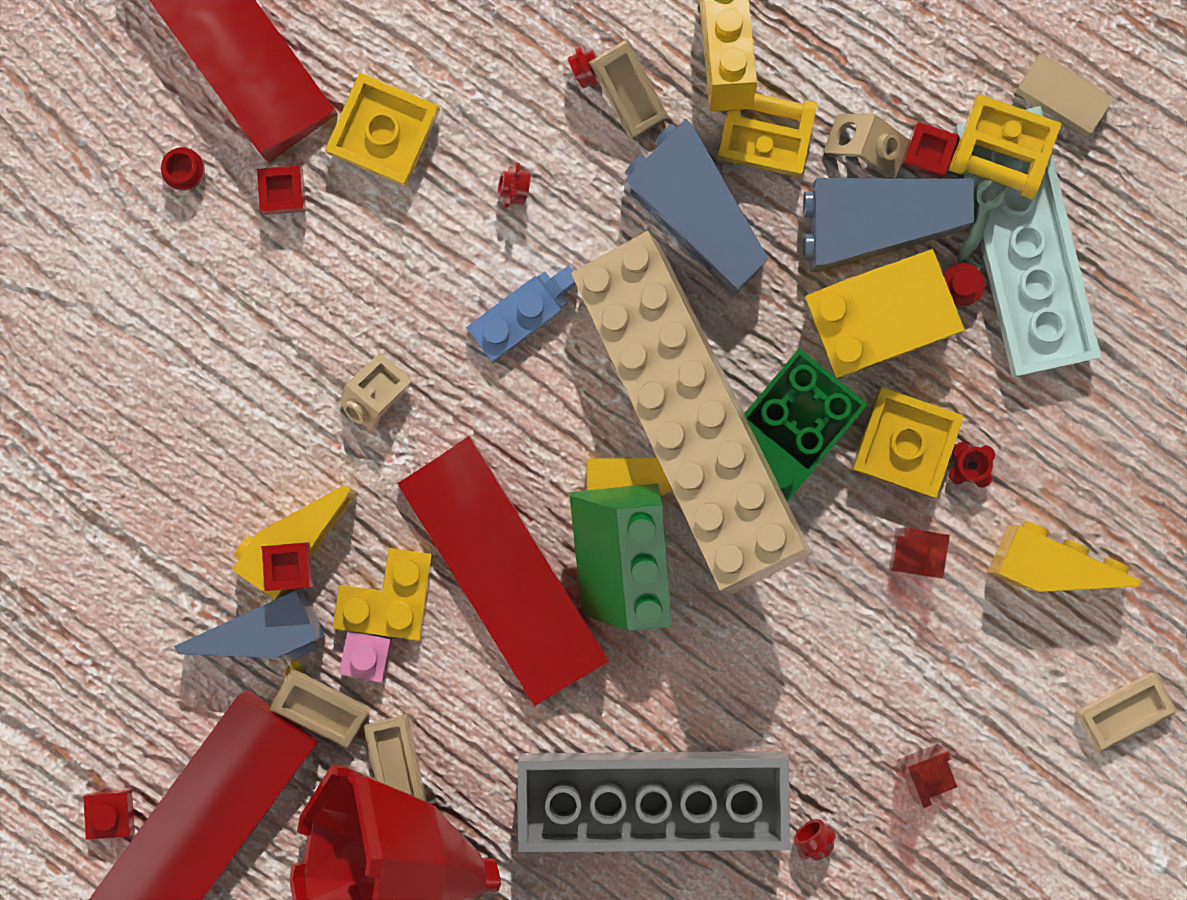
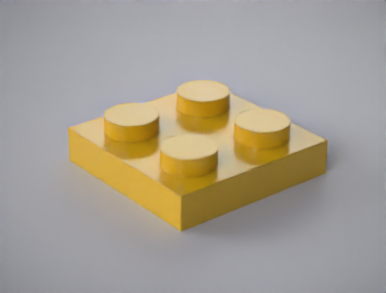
[325,72,440,187]
[851,387,964,499]

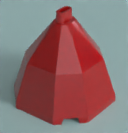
[289,765,501,900]

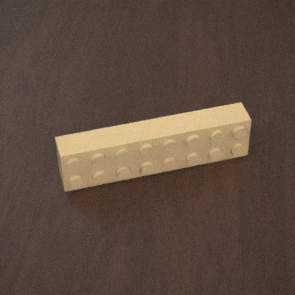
[571,231,812,594]

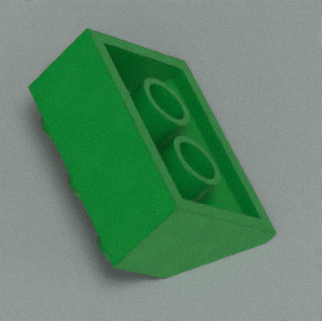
[569,483,672,631]

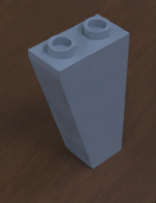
[624,119,768,296]
[803,178,974,272]

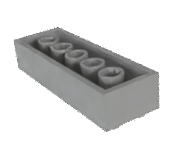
[517,751,790,853]

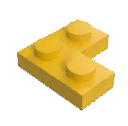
[332,548,433,641]

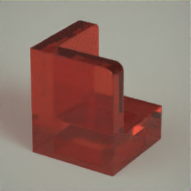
[889,527,950,579]
[897,744,957,809]

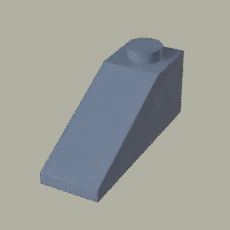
[174,589,325,660]

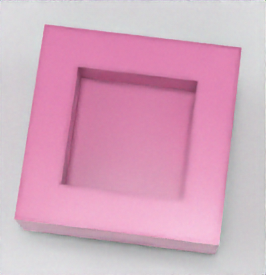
[339,631,392,683]

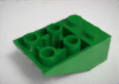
[744,348,868,502]

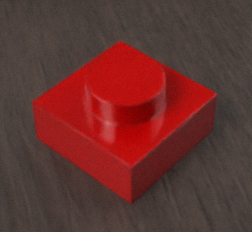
[901,122,959,179]
[257,165,306,215]
[261,542,313,591]
[83,789,135,840]

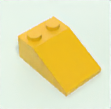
[805,249,965,379]

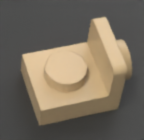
[340,352,413,430]

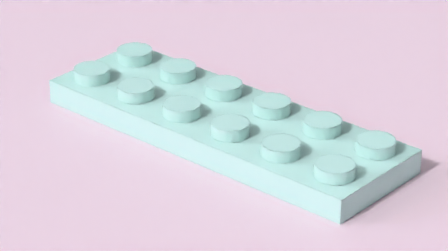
[953,106,1101,378]

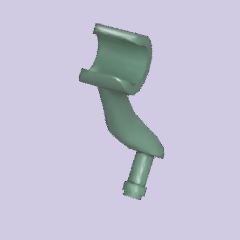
[957,179,1004,272]

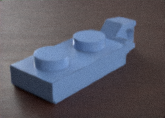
[466,265,576,363]

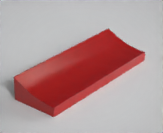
[149,0,337,163]
[397,436,609,706]
[88,690,319,900]

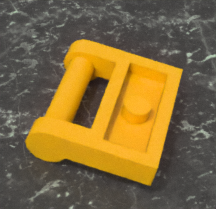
[716,93,817,178]
[949,94,1062,200]

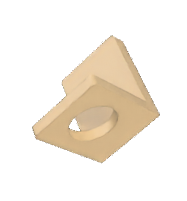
[823,114,909,178]

